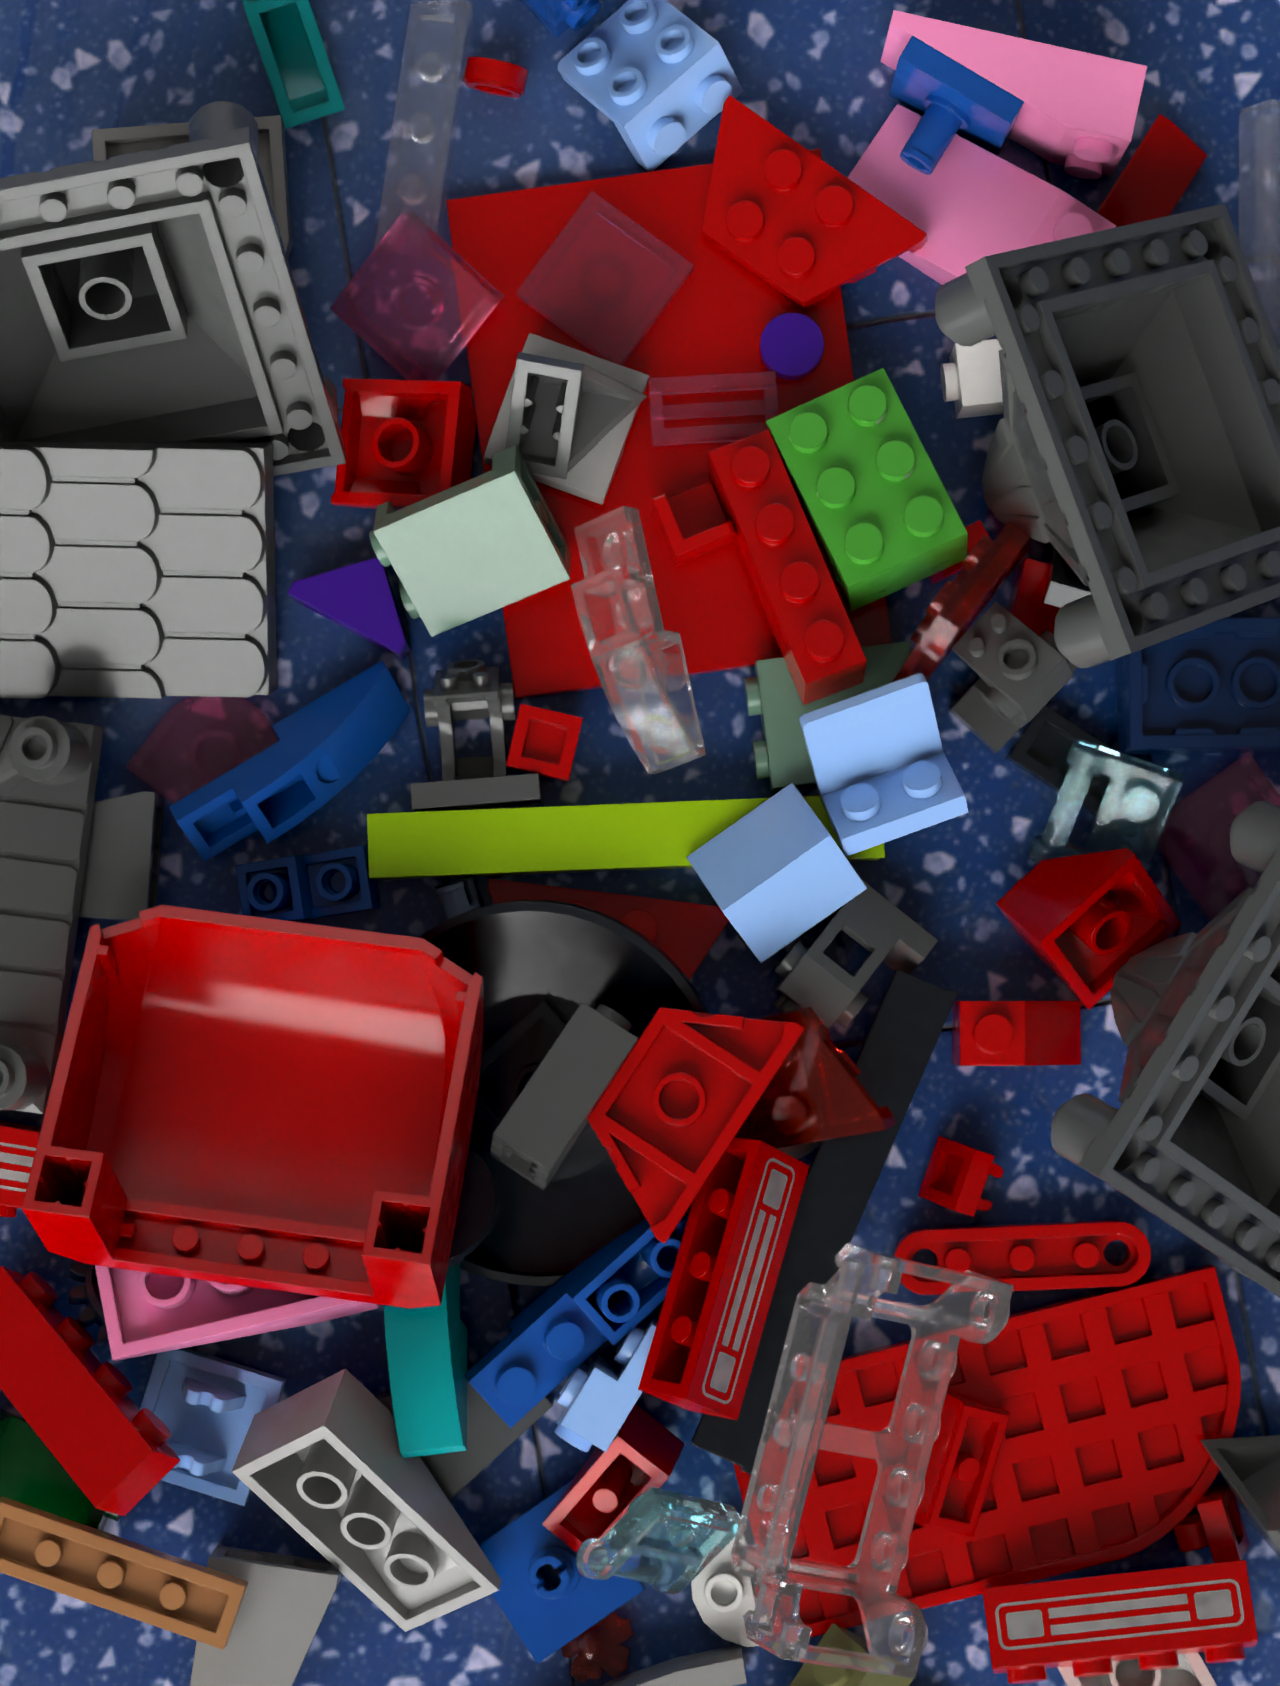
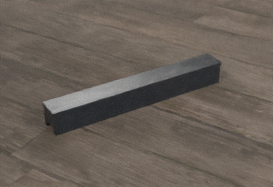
[691,969,958,1475]

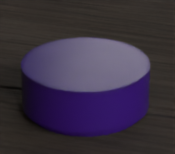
[759,313,824,380]

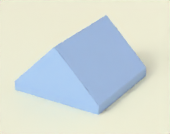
[686,783,867,963]

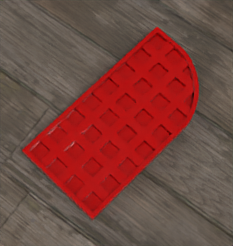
[733,1264,1241,1646]

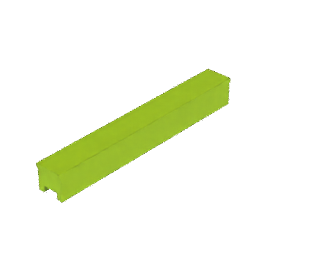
[367,796,885,880]

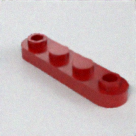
[892,1220,1151,1295]

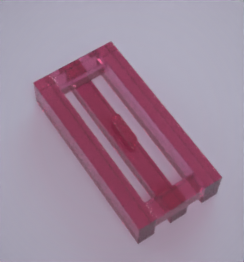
[648,371,778,446]

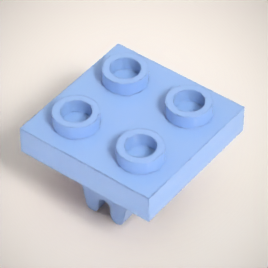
[140,1348,286,1506]

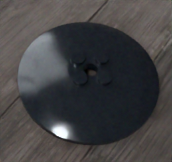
[419,899,709,1286]

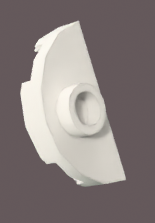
[690,1516,772,1647]

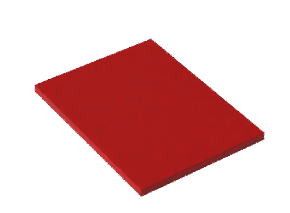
[446,148,892,700]

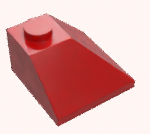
[995,848,1182,1010]

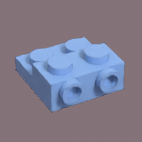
[554,1311,660,1452]

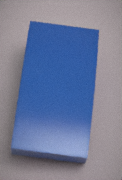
[235,845,380,922]

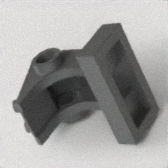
[949,601,1078,754]
[410,659,542,812]
[773,878,938,1034]

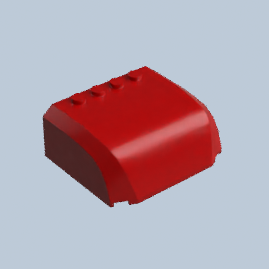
[22,905,484,1309]

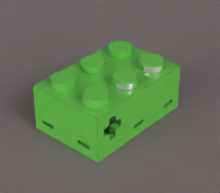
[766,368,968,612]

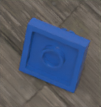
[889,36,1024,175]
[479,1480,646,1664]

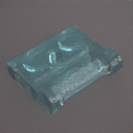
[1028,739,1183,870]
[576,1487,745,1595]

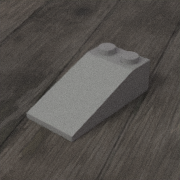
[232,1368,502,1632]

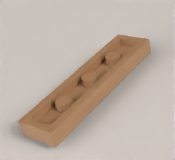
[0,1496,249,1650]

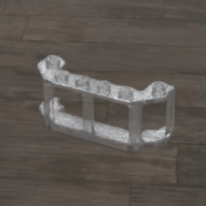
[731,1243,1014,1679]

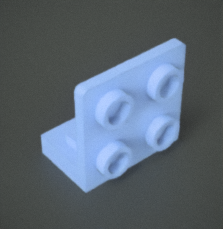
[799,673,969,857]

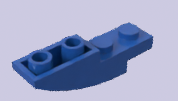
[169,661,411,862]
[464,1219,685,1429]

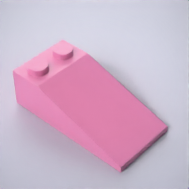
[880,10,1147,179]
[847,103,1116,285]
[95,1265,380,1361]

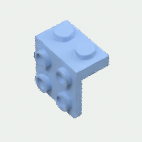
[558,0,743,172]

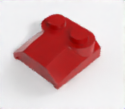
[330,378,476,510]

